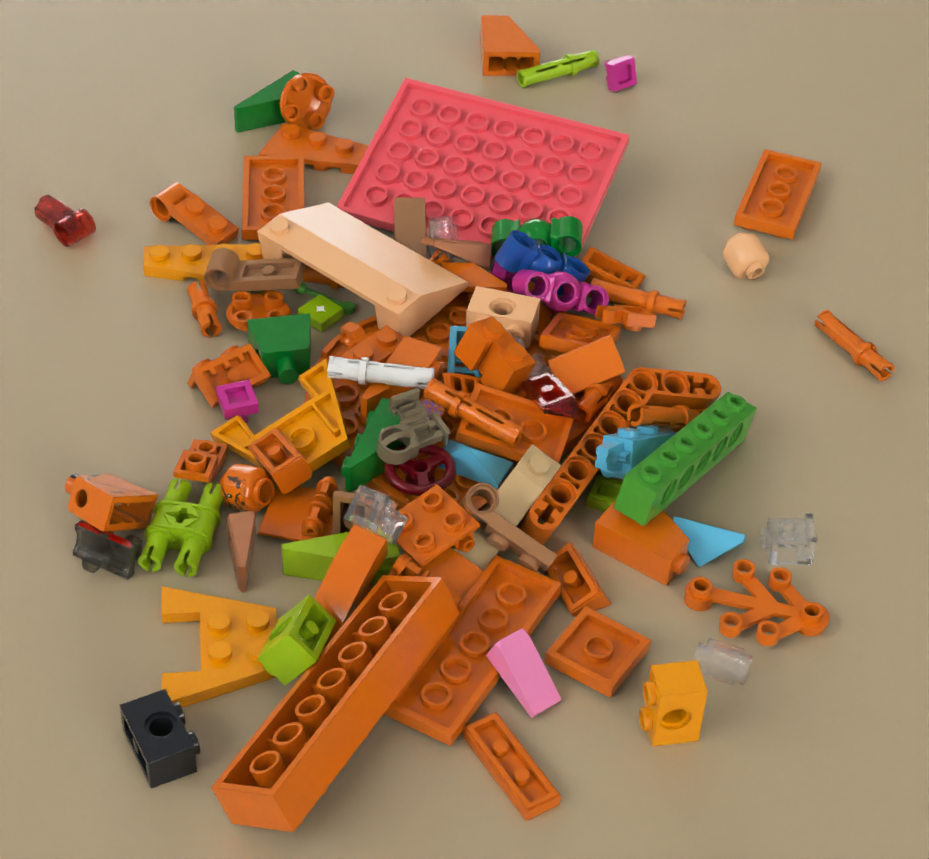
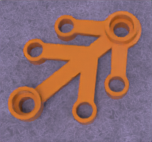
[684,559,830,646]

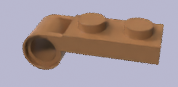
[204,248,306,291]
[461,483,557,574]

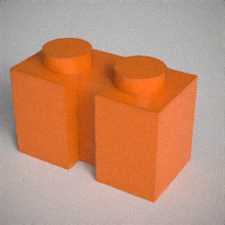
[454,316,537,394]

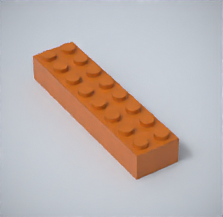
[211,575,459,833]

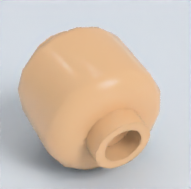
[723,232,769,280]

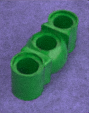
[490,216,583,258]

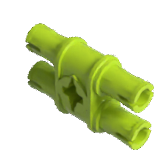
[138,478,223,577]

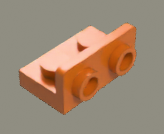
[187,343,271,408]

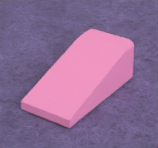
[486,628,562,718]

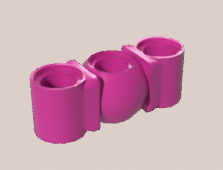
[512,269,609,314]

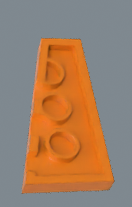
[258,123,369,174]

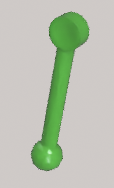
[295,282,355,315]

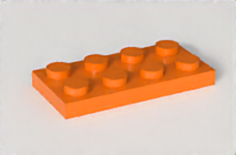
[734,149,822,240]
[242,155,304,241]

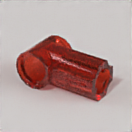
[34,194,96,247]

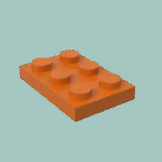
[539,312,622,356]
[455,383,575,474]

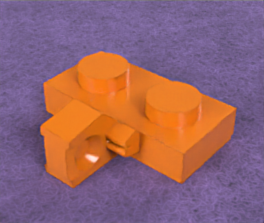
[339,321,404,363]

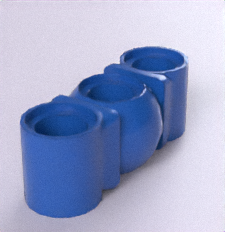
[495,230,590,296]

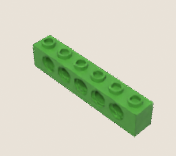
[614,392,757,526]

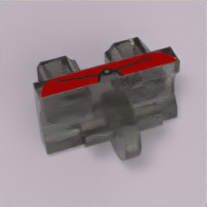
[73,520,143,580]

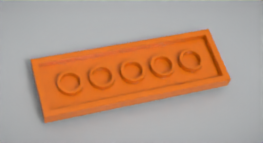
[384,555,562,746]

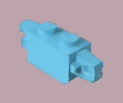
[595,425,676,479]

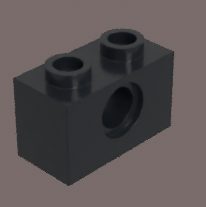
[120,689,201,789]

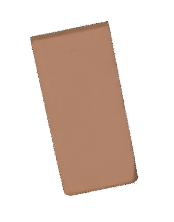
[420,237,492,269]
[227,511,256,592]

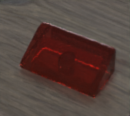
[520,371,580,419]

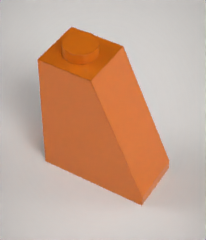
[480,15,540,76]
[592,499,690,586]

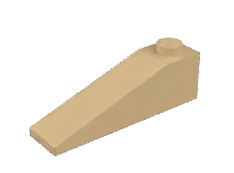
[454,444,561,571]

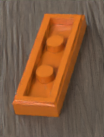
[462,712,561,821]

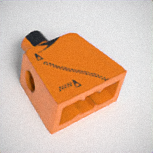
[65,473,158,532]

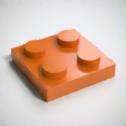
[544,606,651,698]

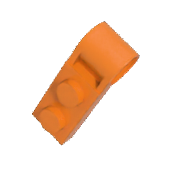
[150,183,239,245]

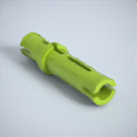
[517,49,599,88]

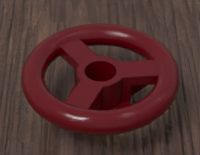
[384,444,456,496]

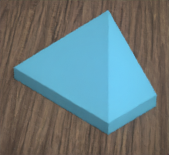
[438,439,513,489]
[673,516,747,568]

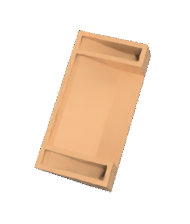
[257,203,468,337]

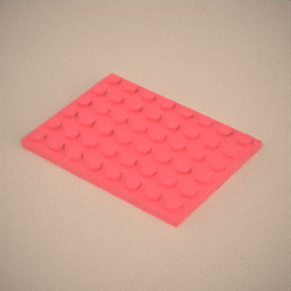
[337,78,629,259]

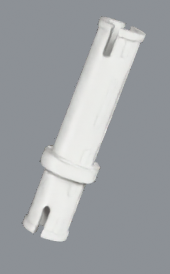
[328,356,435,389]

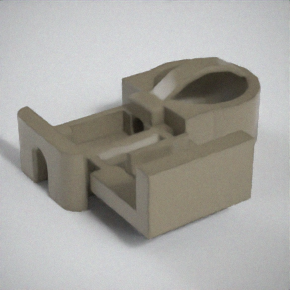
[376,388,450,465]

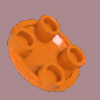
[279,72,334,130]
[226,290,291,332]

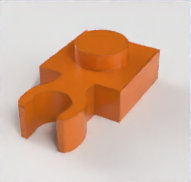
[595,304,657,331]

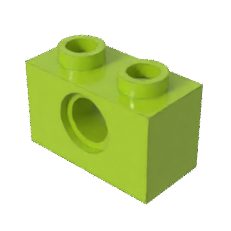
[257,594,336,686]

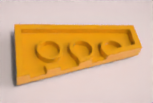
[143,243,271,293]

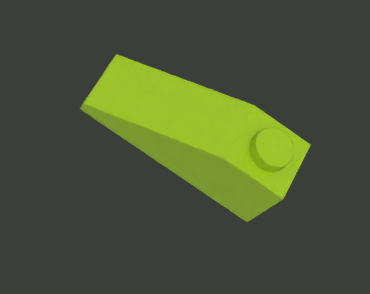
[281,526,401,586]

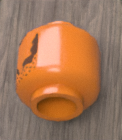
[219,463,275,512]

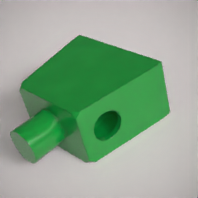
[247,313,311,385]

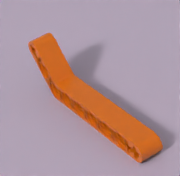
[519,367,721,545]

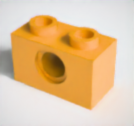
[639,660,708,747]

